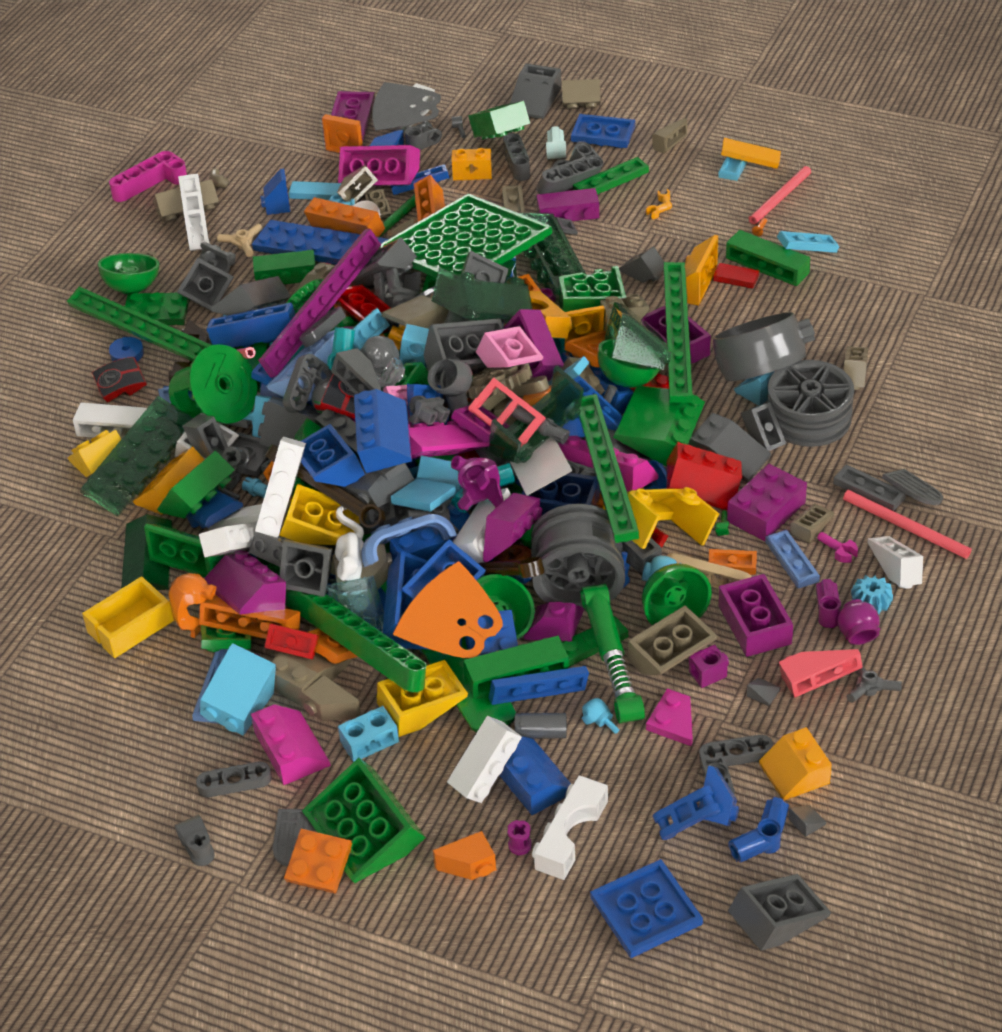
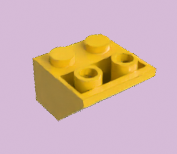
[67,430,129,477]

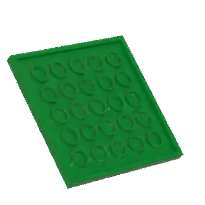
[379,193,552,287]

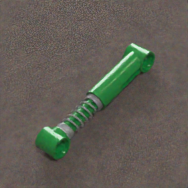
[580,584,645,724]

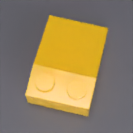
[279,484,360,545]
[377,660,468,737]

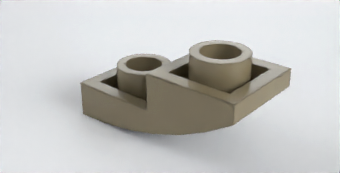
[364,189,392,218]

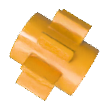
[388,324,406,351]

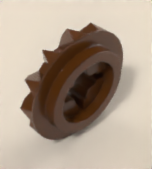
[493,545,532,561]

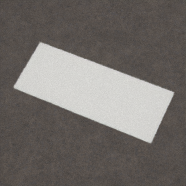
[501,428,572,495]

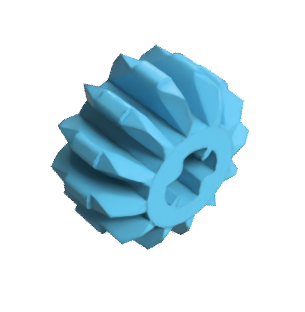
[851,575,893,614]

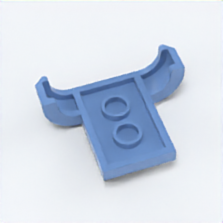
[361,514,456,567]

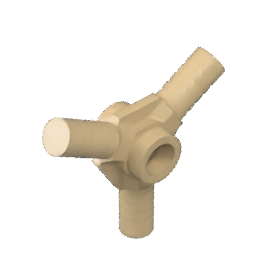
[217,223,263,257]

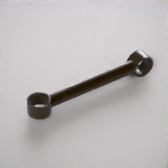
[265,444,385,530]
[478,557,545,578]

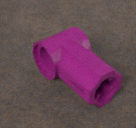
[816,579,841,628]

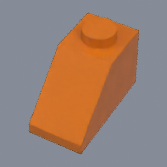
[433,831,496,880]

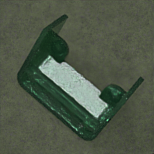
[431,267,533,324]
[489,365,584,464]

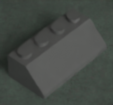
[348,237,417,290]
[210,276,291,315]
[423,319,504,376]

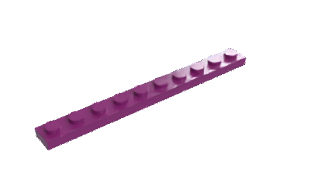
[258,228,381,378]

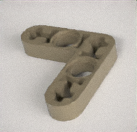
[469,376,550,411]

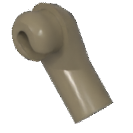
[209,168,229,189]

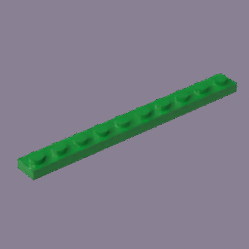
[663,262,693,403]
[66,286,211,362]
[574,394,639,543]

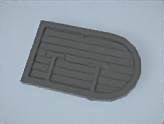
[882,469,943,505]
[272,809,318,866]

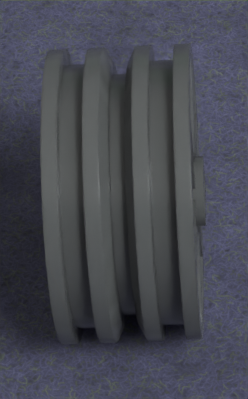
[767,360,854,447]

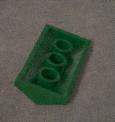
[121,514,172,591]

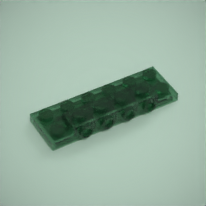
[519,213,587,295]
[80,396,193,517]

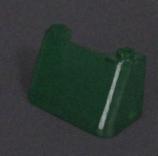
[604,302,672,370]

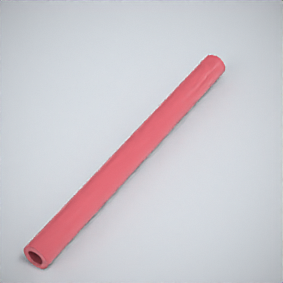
[843,490,972,559]

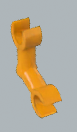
[646,189,672,219]

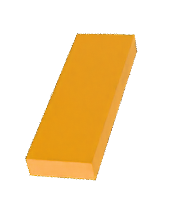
[721,138,781,169]

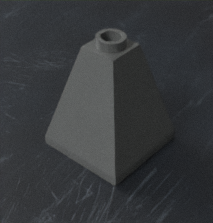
[279,540,333,597]

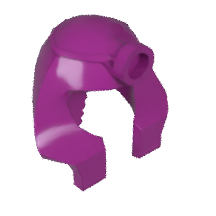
[451,455,504,510]

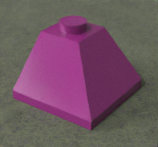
[524,602,584,641]

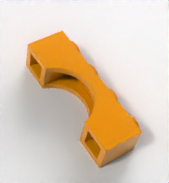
[514,290,572,338]

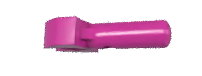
[817,532,858,563]

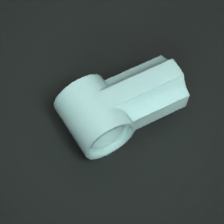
[546,126,566,159]

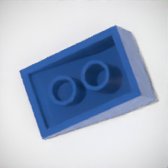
[401,539,486,600]

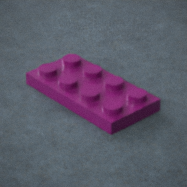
[331,91,375,142]

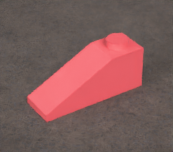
[779,649,863,698]

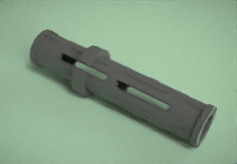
[505,400,570,444]

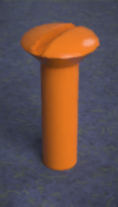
[752,218,767,237]

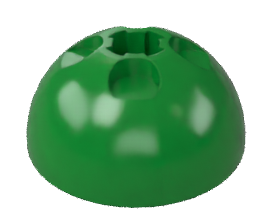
[98,253,159,294]
[597,339,663,388]
[642,563,712,626]
[477,574,535,640]

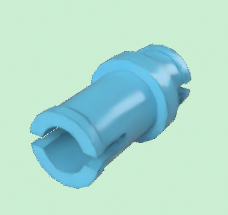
[242,477,268,498]

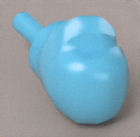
[582,698,619,734]

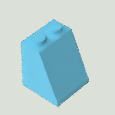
[200,643,276,736]

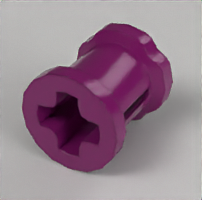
[507,820,532,855]

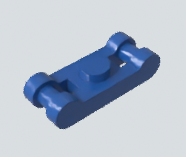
[652,786,721,840]

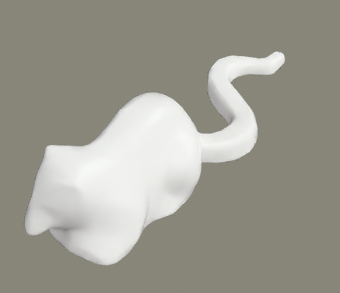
[335,506,364,581]

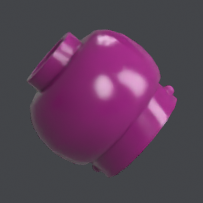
[837,599,880,645]

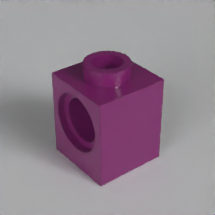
[689,644,729,688]

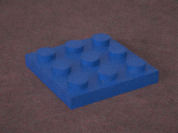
[590,859,703,958]

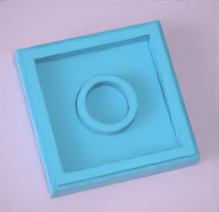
[391,478,457,512]

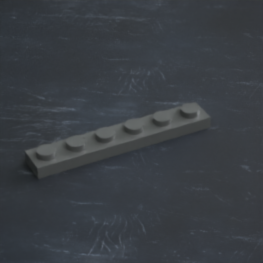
[315,409,407,481]

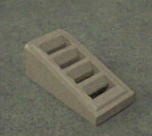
[652,118,687,154]
[790,503,834,543]

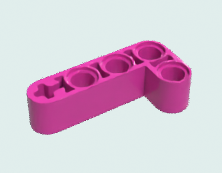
[109,151,187,202]

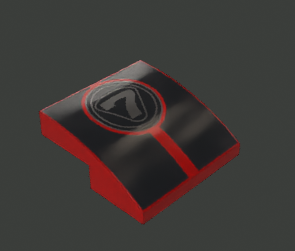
[92,357,147,403]
[320,374,355,419]

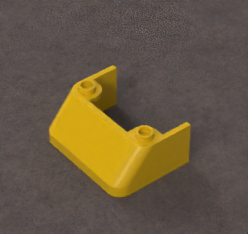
[602,487,719,549]

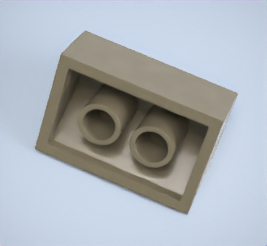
[152,179,219,222]
[627,606,718,675]

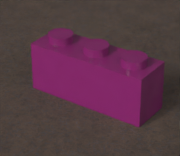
[536,188,599,224]

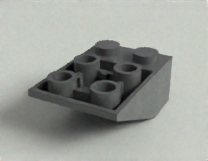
[510,63,562,119]

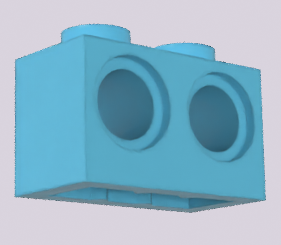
[399,324,429,370]
[338,706,399,762]

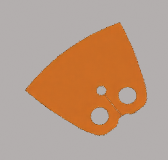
[393,561,503,658]

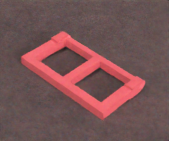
[468,378,546,450]

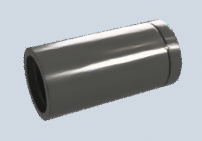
[515,713,567,739]

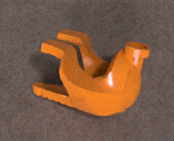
[169,573,217,638]

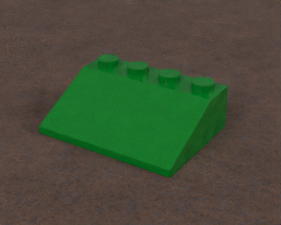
[613,386,705,467]
[302,758,426,883]

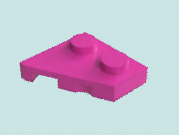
[646,688,693,746]

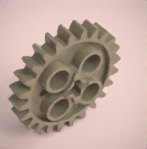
[466,363,532,399]

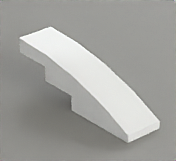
[178,174,209,251]

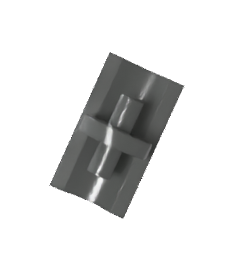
[199,242,236,273]
[409,395,450,425]

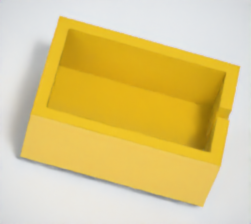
[82,576,174,659]

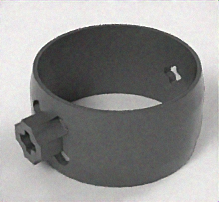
[713,312,815,381]

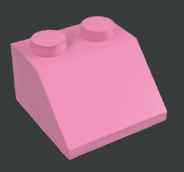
[476,326,543,368]

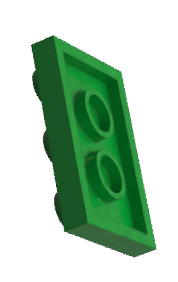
[125,292,190,325]

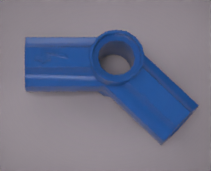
[728,797,789,863]

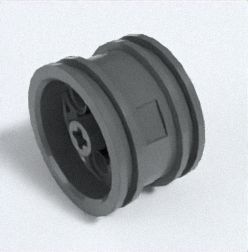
[531,504,625,610]

